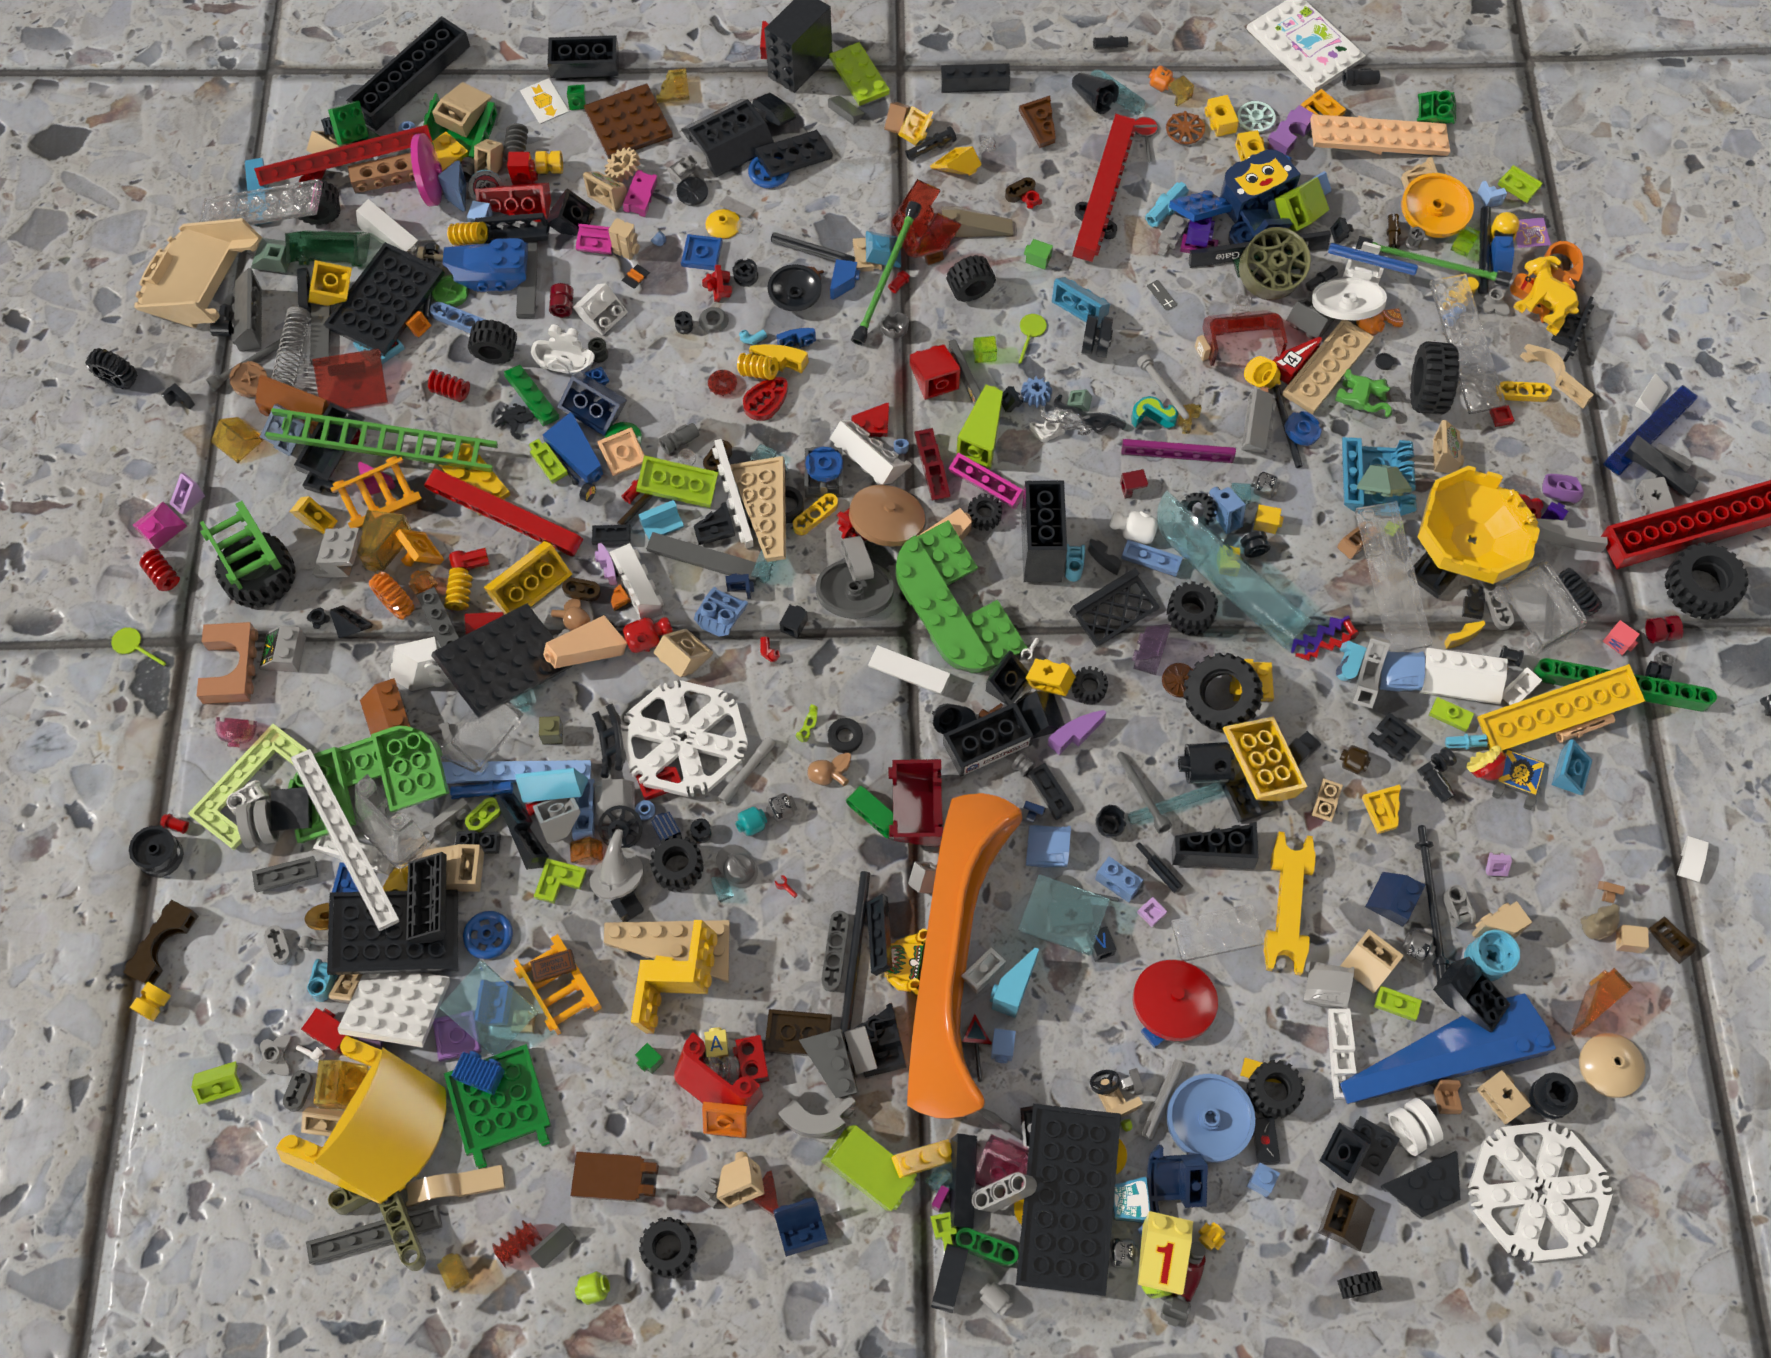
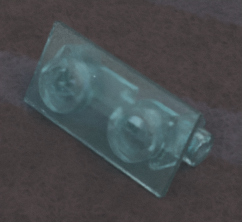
[751,549,776,583]

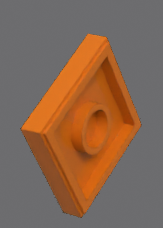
[702,1102,747,1138]

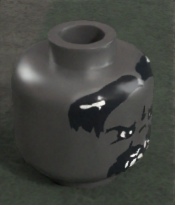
[1251,472,1280,499]
[766,793,797,823]
[1402,930,1436,961]
[1109,1238,1139,1268]

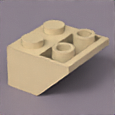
[1472,901,1532,938]
[1340,929,1404,993]

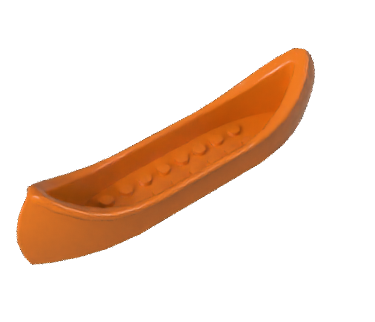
[907,793,1022,1119]

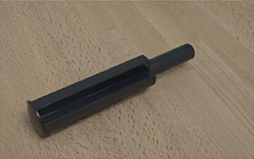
[1136,842,1184,894]

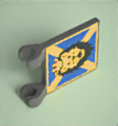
[1492,749,1546,810]

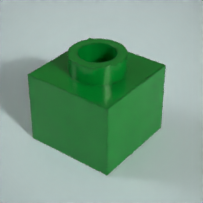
[635,1043,664,1074]

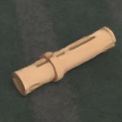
[1555,713,1615,743]

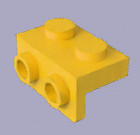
[898,106,934,146]

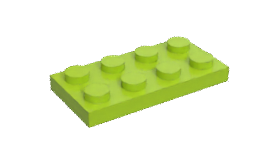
[829,42,890,106]
[636,455,718,508]

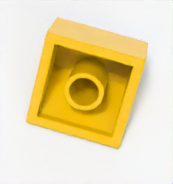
[308,260,352,306]

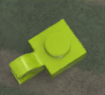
[930,1212,957,1251]

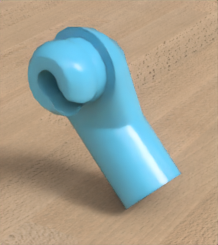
[739,329,767,345]

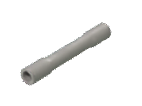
[717,736,776,805]

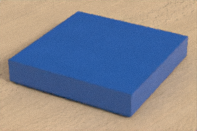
[681,234,723,271]

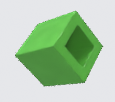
[1024,239,1053,270]

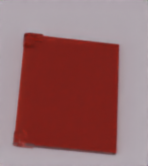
[312,349,388,409]

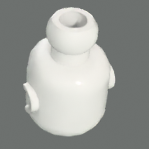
[1109,511,1158,545]

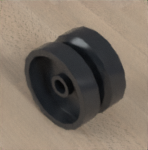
[1081,314,1113,358]
[128,826,184,877]

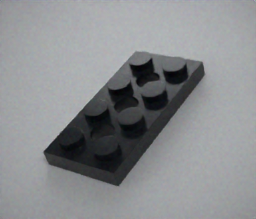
[755,130,833,178]

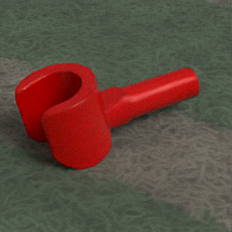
[775,875,798,898]

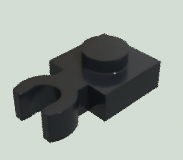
[1462,585,1485,620]

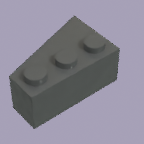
[799,1029,858,1098]

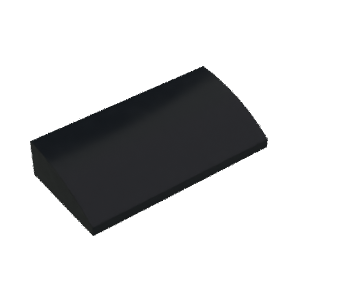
[294,402,365,481]

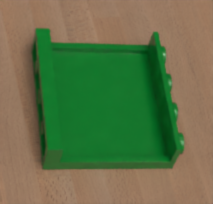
[423,93,498,163]

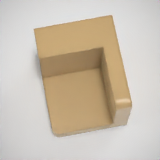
[1616,925,1649,953]

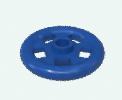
[748,157,790,188]
[463,911,513,959]

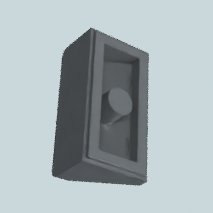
[828,95,865,125]
[529,1223,576,1268]

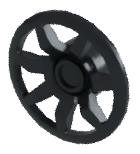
[598,805,643,848]

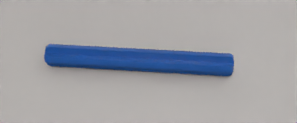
[1328,243,1418,275]

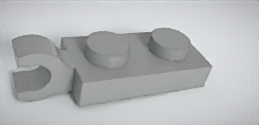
[1158,213,1190,257]
[419,798,471,845]

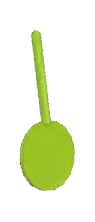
[1018,314,1047,364]
[111,627,166,666]

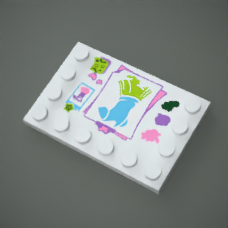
[1247,0,1366,92]

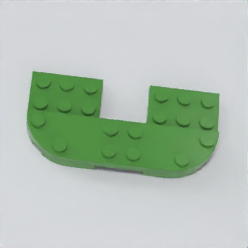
[896,520,1027,673]
[288,726,450,844]

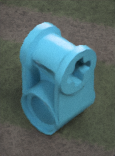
[1065,544,1085,582]
[307,959,338,1002]

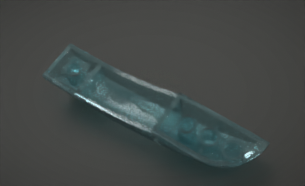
[1157,491,1311,649]

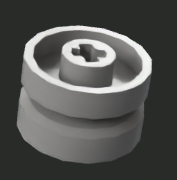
[236,799,279,848]

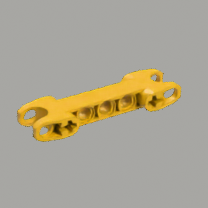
[1263,831,1316,976]

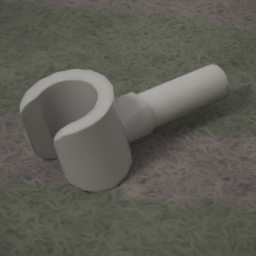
[298,936,328,950]

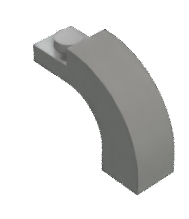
[1353,636,1390,708]
[778,1095,856,1138]

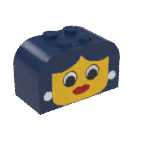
[1220,150,1301,224]

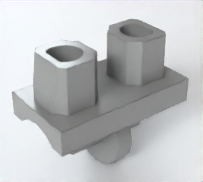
[667,155,697,183]

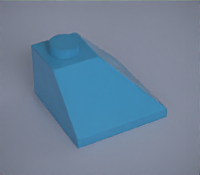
[866,231,901,268]

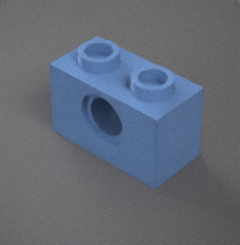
[1095,856,1143,903]

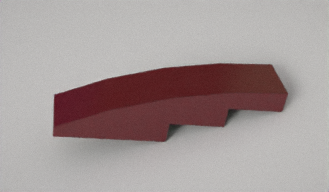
[914,428,951,501]

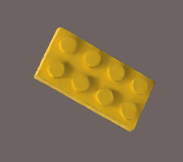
[438,443,510,516]

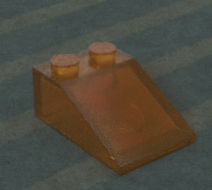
[1571,968,1633,1036]

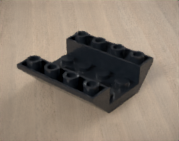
[681,99,774,177]

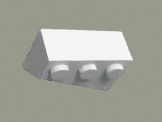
[389,637,451,691]

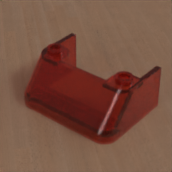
[891,179,961,258]
[1202,310,1288,366]

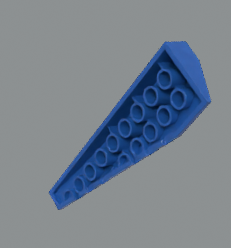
[1340,993,1556,1104]

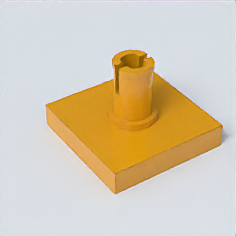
[395,528,445,567]

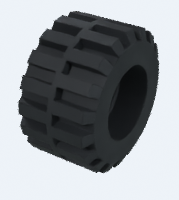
[293,180,341,225]
[946,255,996,302]
[468,320,517,364]
[1166,581,1218,635]
[650,835,704,892]
[1246,1060,1305,1119]
[639,1217,698,1278]

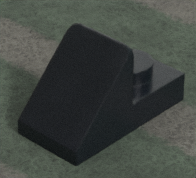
[1288,731,1322,767]

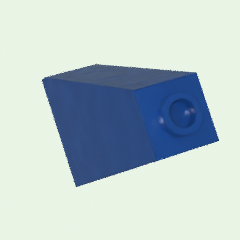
[542,412,603,484]

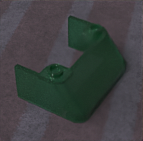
[285,230,370,267]

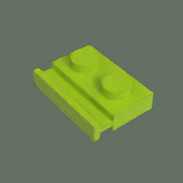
[1497,165,1543,203]

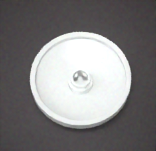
[1312,278,1387,320]

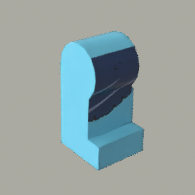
[1336,641,1366,681]

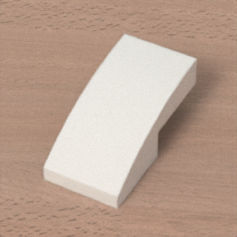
[1502,667,1542,705]
[1677,836,1709,882]

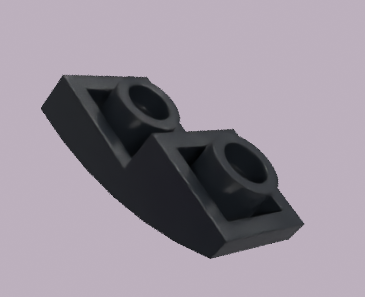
[1088,539,1122,575]
[455,830,501,854]

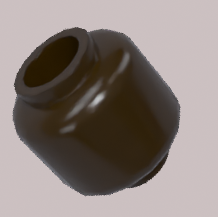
[1339,745,1371,774]

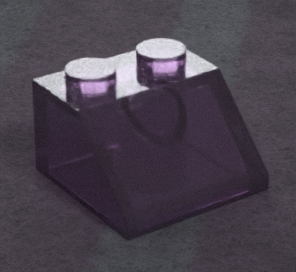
[1131,624,1171,675]

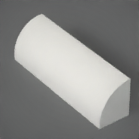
[868,645,950,695]

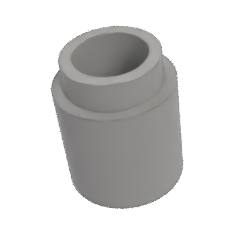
[979,1282,1013,1316]

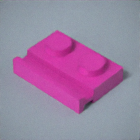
[575,224,612,255]

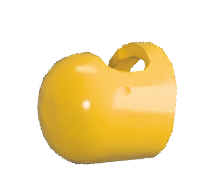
[1490,212,1520,242]

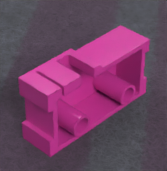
[623,170,657,217]

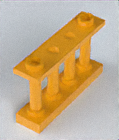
[330,456,422,528]
[513,934,602,1035]

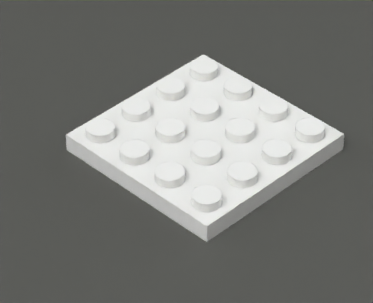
[338,972,450,1047]

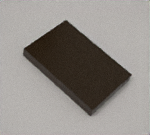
[764,1009,832,1056]

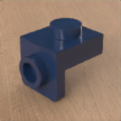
[725,573,754,599]

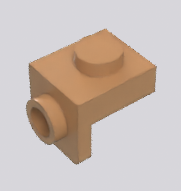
[1433,1078,1463,1114]

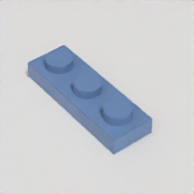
[1121,540,1183,577]

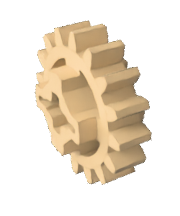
[604,147,641,183]

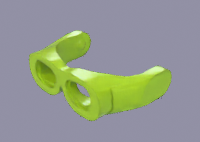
[795,704,818,742]

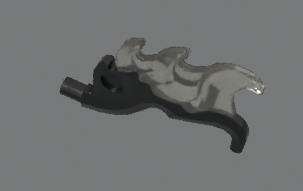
[1041,394,1126,435]

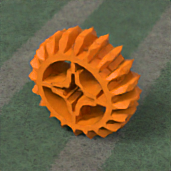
[369,571,415,620]

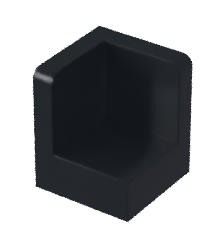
[610,891,644,922]

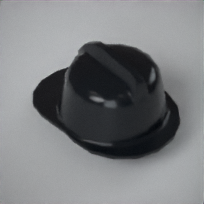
[932,703,977,734]

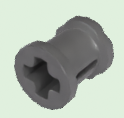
[1405,227,1425,251]

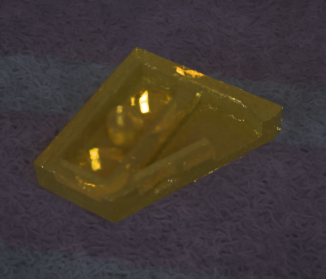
[656,68,690,103]

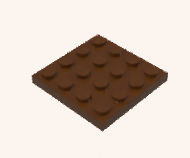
[583,83,673,159]

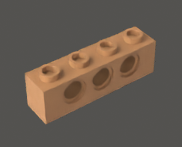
[348,152,415,193]

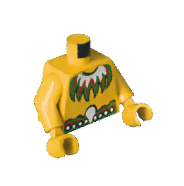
[884,929,927,995]

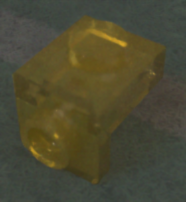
[1178,404,1202,434]

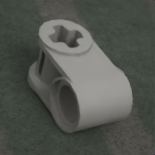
[1442,885,1476,928]

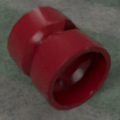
[549,283,574,318]
[1645,615,1683,643]

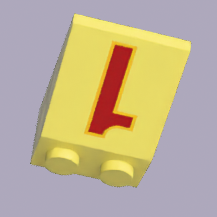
[1138,1211,1193,1295]

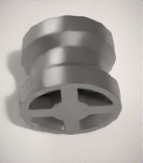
[1011,752,1036,778]

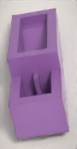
[1047,710,1107,755]

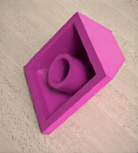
[133,502,187,549]

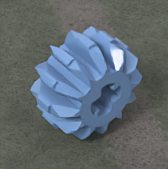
[1021,376,1052,408]

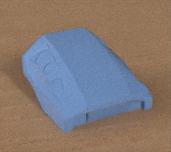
[694,587,748,637]
[1379,651,1425,691]
[1026,825,1071,868]

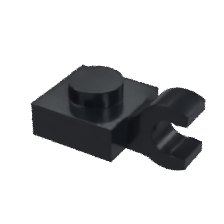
[302,475,338,494]

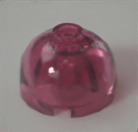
[215,717,257,748]

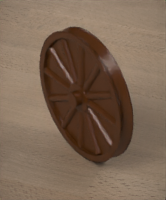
[1162,663,1193,698]

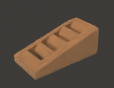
[1337,522,1378,559]

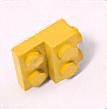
[1229,659,1274,702]

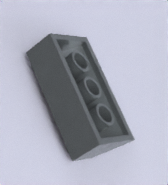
[232,268,262,351]

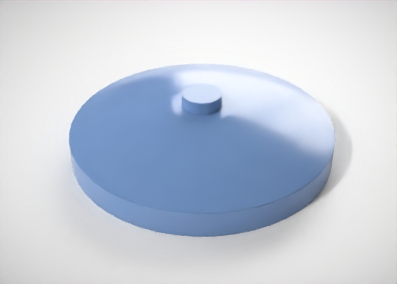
[1167,1074,1255,1163]

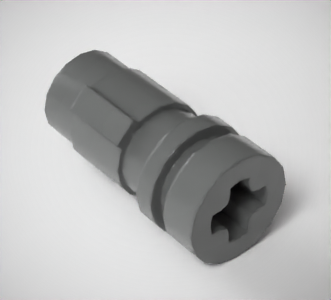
[659,423,700,455]

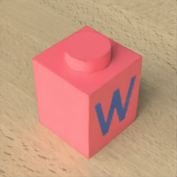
[1603,620,1640,656]

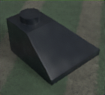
[547,188,595,236]

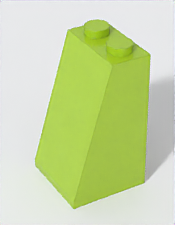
[957,384,1003,470]
[821,1125,917,1211]

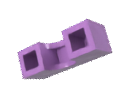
[1267,105,1314,156]

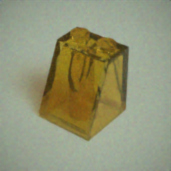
[357,510,412,571]

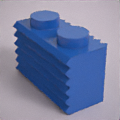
[451,1051,505,1095]

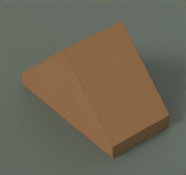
[884,102,911,134]

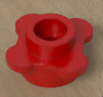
[1022,191,1042,209]

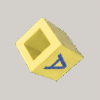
[704,1027,730,1062]

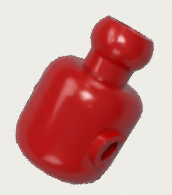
[623,617,673,653]

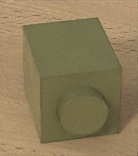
[539,716,563,745]

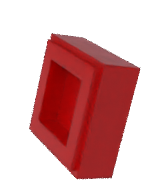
[1489,405,1515,427]

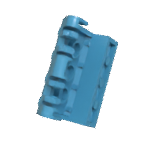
[1342,437,1417,517]

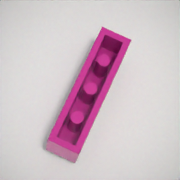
[948,452,1024,510]

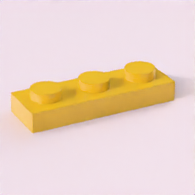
[891,1139,952,1178]

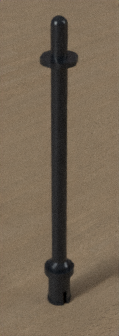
[1415,825,1450,983]

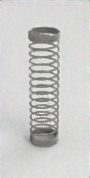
[272,306,311,387]

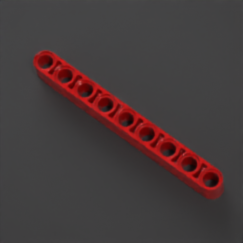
[424,468,583,557]

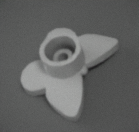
[1481,286,1510,316]
[259,1034,292,1076]

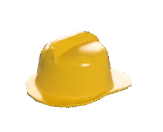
[1244,356,1281,389]

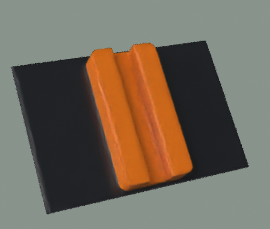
[621,264,650,289]

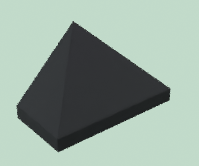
[330,605,373,638]

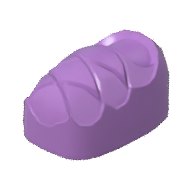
[1542,474,1584,504]

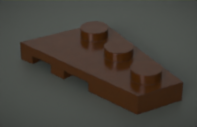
[1019,95,1056,148]

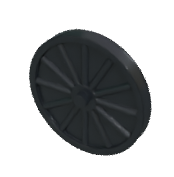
[676,177,708,206]

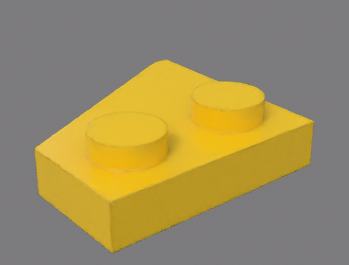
[1362,784,1401,834]

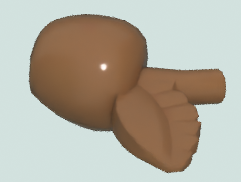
[551,598,590,631]
[807,753,851,786]

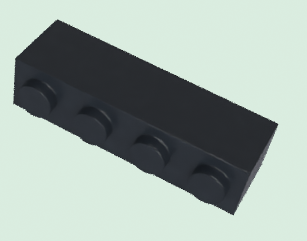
[941,63,1010,93]

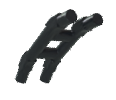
[592,703,626,778]

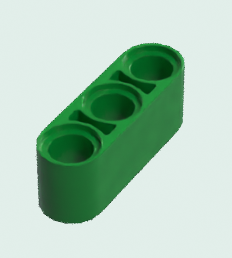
[845,786,893,839]
[956,1228,1019,1268]

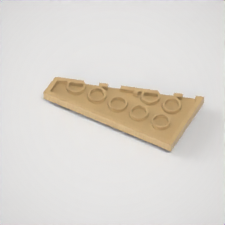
[730,456,786,562]
[604,920,730,983]

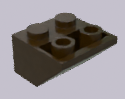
[1318,1187,1375,1252]

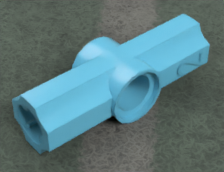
[1145,182,1189,227]

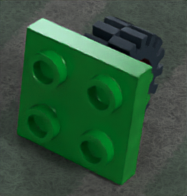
[321,101,369,145]

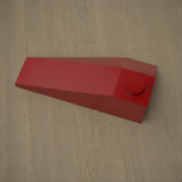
[475,183,551,222]

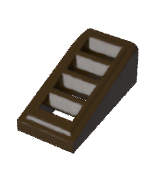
[1648,916,1696,964]

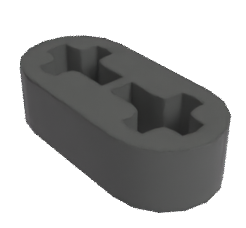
[283,1070,313,1112]

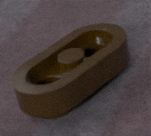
[703,440,733,472]
[562,577,601,602]

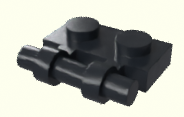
[1368,712,1422,762]

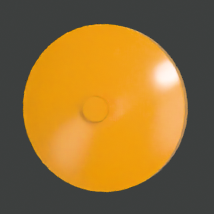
[1401,173,1474,238]

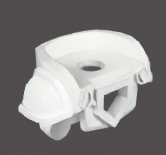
[531,324,595,375]

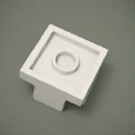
[1342,242,1388,285]

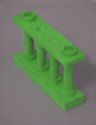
[200,500,282,590]

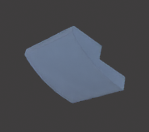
[260,404,305,456]

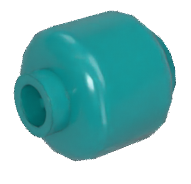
[735,806,767,836]

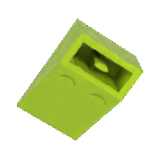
[1274,177,1330,231]

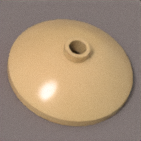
[1579,1033,1645,1098]

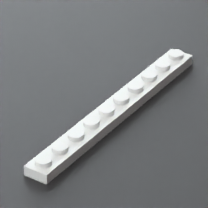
[291,749,399,931]

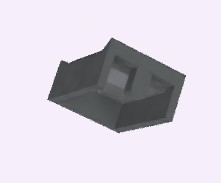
[804,447,843,498]

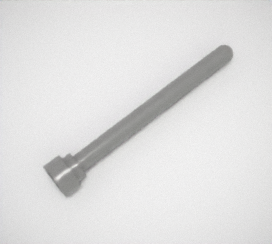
[1137,354,1189,419]

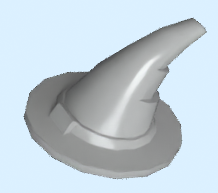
[590,829,644,900]

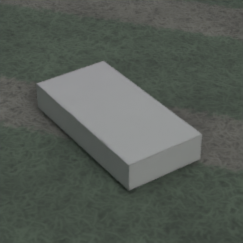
[844,1026,877,1074]

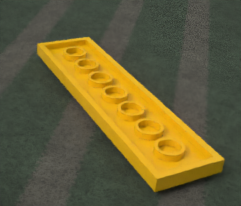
[1477,664,1645,751]

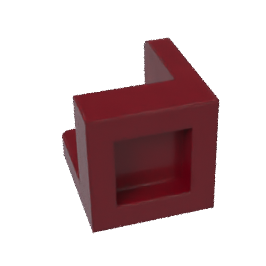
[1120,469,1148,498]

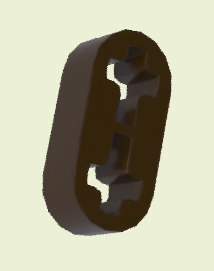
[1005,177,1036,203]

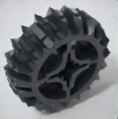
[85,348,138,389]
[1556,568,1602,617]

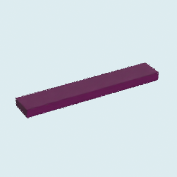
[1121,439,1236,463]

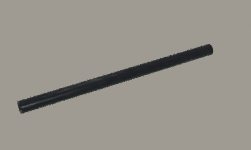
[840,871,871,1049]

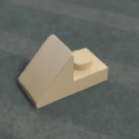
[329,974,363,1004]

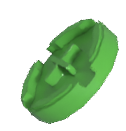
[432,275,469,307]

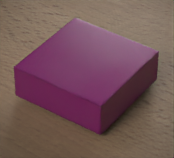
[932,1185,949,1212]

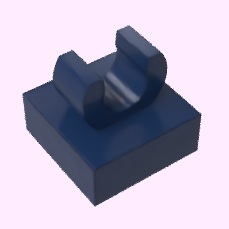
[1023,801,1046,823]

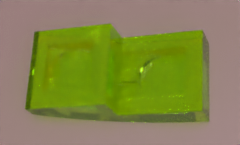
[1450,226,1480,257]

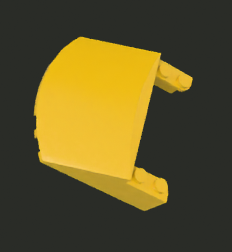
[276,1036,447,1204]

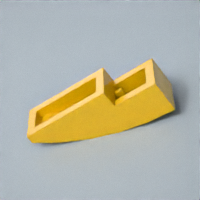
[749,344,809,373]

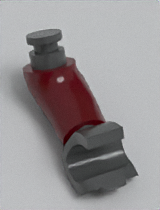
[1160,1242,1206,1327]

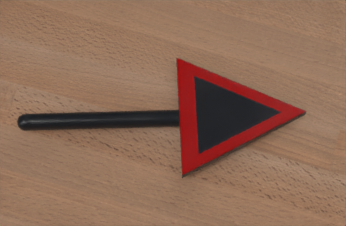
[962,1014,992,1082]

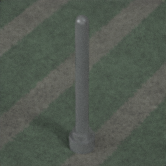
[206,339,286,392]
[1117,752,1172,834]

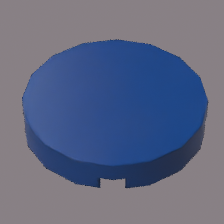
[1284,411,1322,446]
[805,446,843,482]

